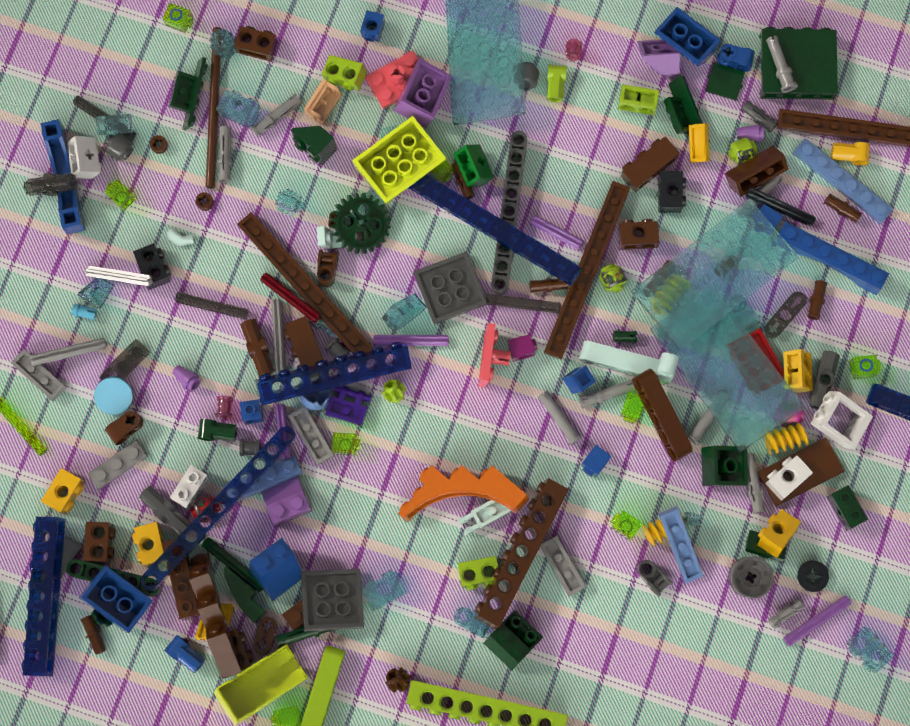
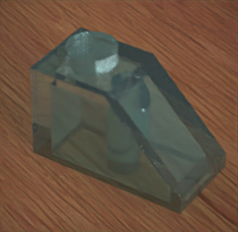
[382,293,427,332]

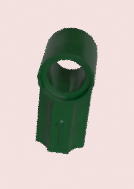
[197,419,237,442]

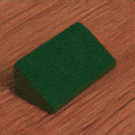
[745,530,787,562]

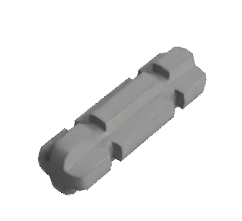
[768,599,804,629]

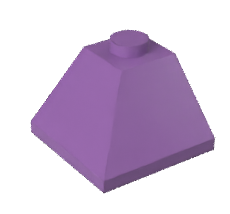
[638,39,680,77]

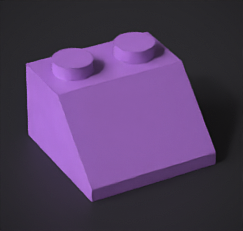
[262,476,312,527]

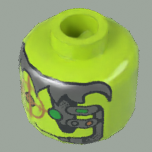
[728,138,757,165]
[599,264,627,293]

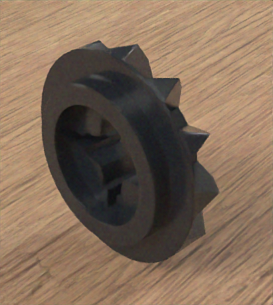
[797,560,829,592]

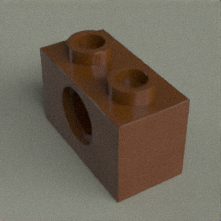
[618,219,659,250]

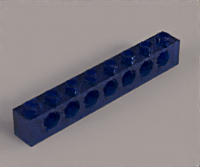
[255,342,412,406]
[21,516,66,677]

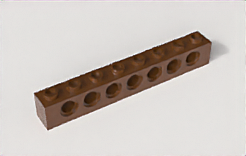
[474,478,569,629]

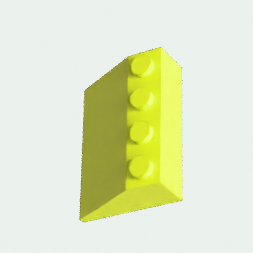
[352,116,447,204]

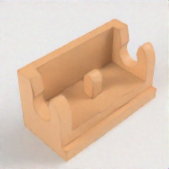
[304,79,342,125]

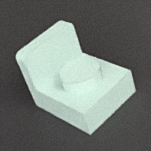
[317,226,343,250]

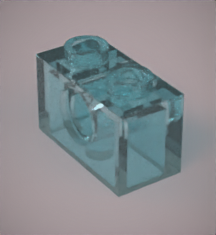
[216,89,262,130]
[362,570,408,611]

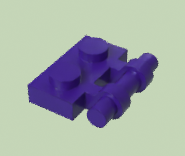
[325,384,372,427]

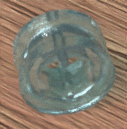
[683,512,702,526]

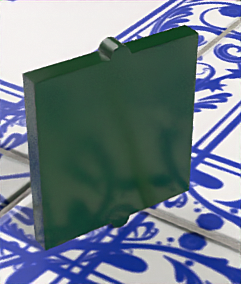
[705,63,745,101]

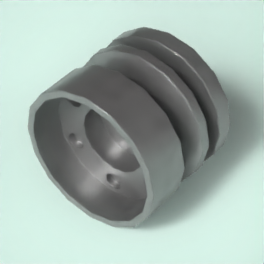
[728,556,774,599]

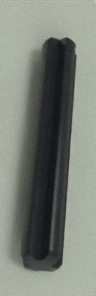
[746,187,816,226]

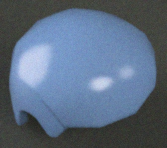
[299,382,331,411]

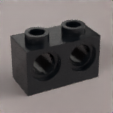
[133,243,171,290]

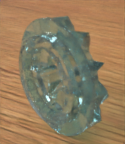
[209,29,236,58]

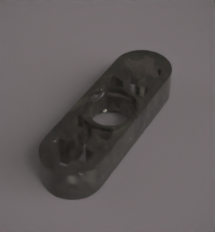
[764,292,807,338]

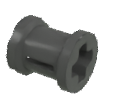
[325,337,350,363]
[239,439,261,457]

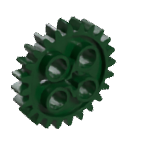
[330,193,391,254]

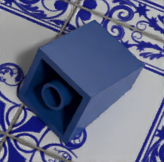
[249,538,301,601]

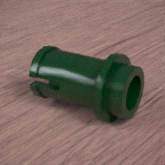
[613,329,637,344]

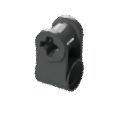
[636,560,673,597]

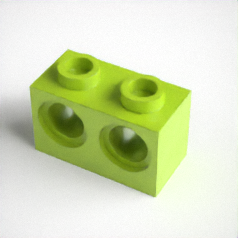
[321,55,367,91]
[618,84,659,115]
[457,556,498,590]

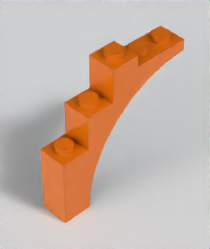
[398,465,529,522]

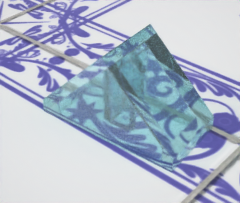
[96,114,133,135]
[78,278,114,310]

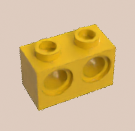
[783,349,813,393]

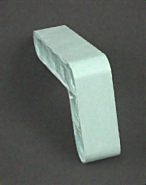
[579,341,679,384]

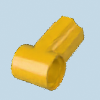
[831,142,870,166]

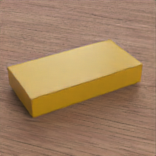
[689,123,710,163]

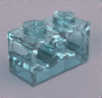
[846,626,895,673]

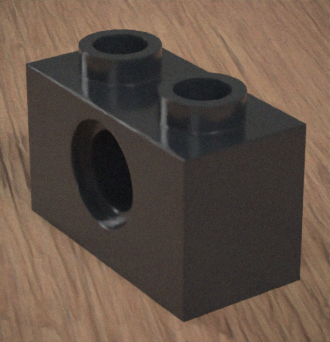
[658,171,686,213]

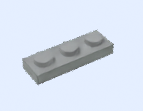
[11,349,67,401]
[288,406,334,466]
[88,441,148,490]
[540,536,586,597]

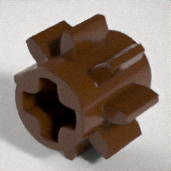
[385,667,411,693]

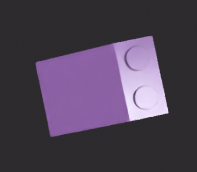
[393,58,452,128]

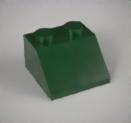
[701,446,748,487]

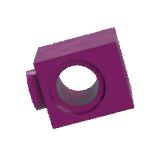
[507,334,538,362]

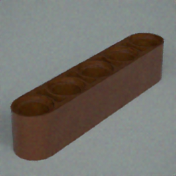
[632,369,693,462]

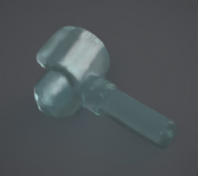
[310,318,335,337]

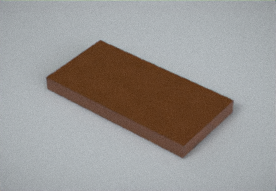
[758,437,845,507]

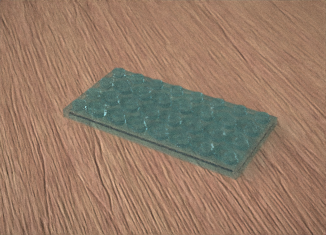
[445,0,526,125]
[631,199,799,351]
[650,286,805,452]

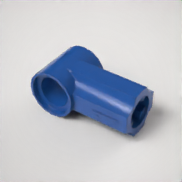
[164,635,205,673]

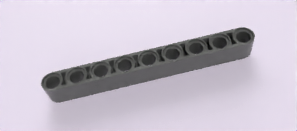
[491,130,527,296]

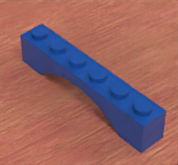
[40,119,86,235]
[773,221,889,295]

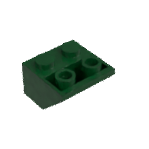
[291,126,337,166]
[483,610,543,671]

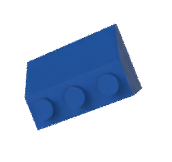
[654,7,721,66]
[78,565,153,633]

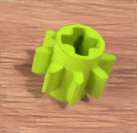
[381,379,407,403]

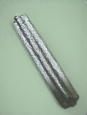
[73,95,137,141]
[175,292,249,320]
[486,294,561,313]

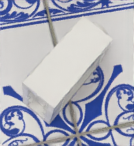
[811,391,873,449]

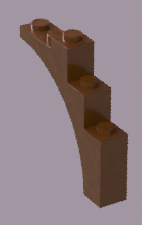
[189,552,242,679]

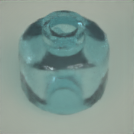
[275,189,304,216]

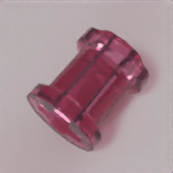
[565,39,582,61]
[215,396,233,418]

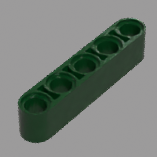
[66,559,163,597]

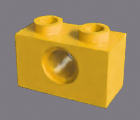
[40,468,85,515]
[757,509,801,558]
[132,522,166,567]

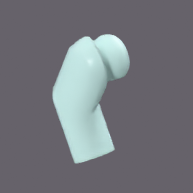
[167,228,195,246]

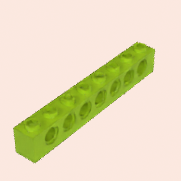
[406,680,568,726]

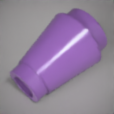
[737,124,764,143]
[172,365,201,391]

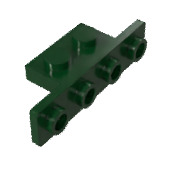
[168,57,208,131]
[663,76,710,142]

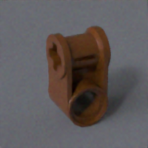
[317,249,339,287]
[105,411,143,446]

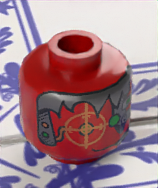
[190,495,221,523]

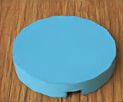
[94,376,133,415]

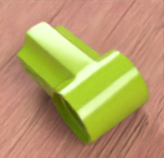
[547,64,567,103]

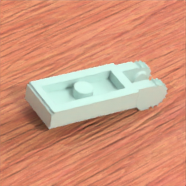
[458,500,512,535]

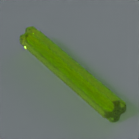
[0,397,47,456]

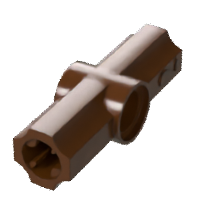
[240,319,275,378]

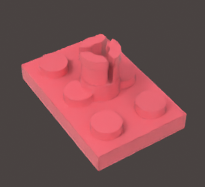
[365,50,418,109]
[478,323,511,388]

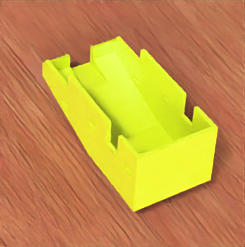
[214,644,308,726]

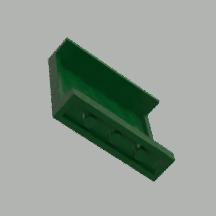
[759,27,838,100]

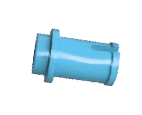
[71,303,97,320]

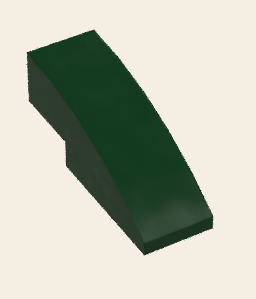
[223,566,267,624]

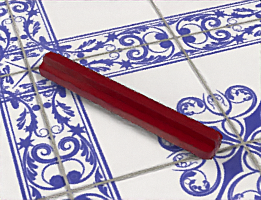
[260,273,321,323]

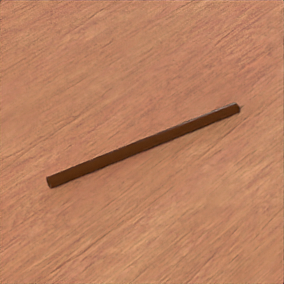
[205,27,222,189]

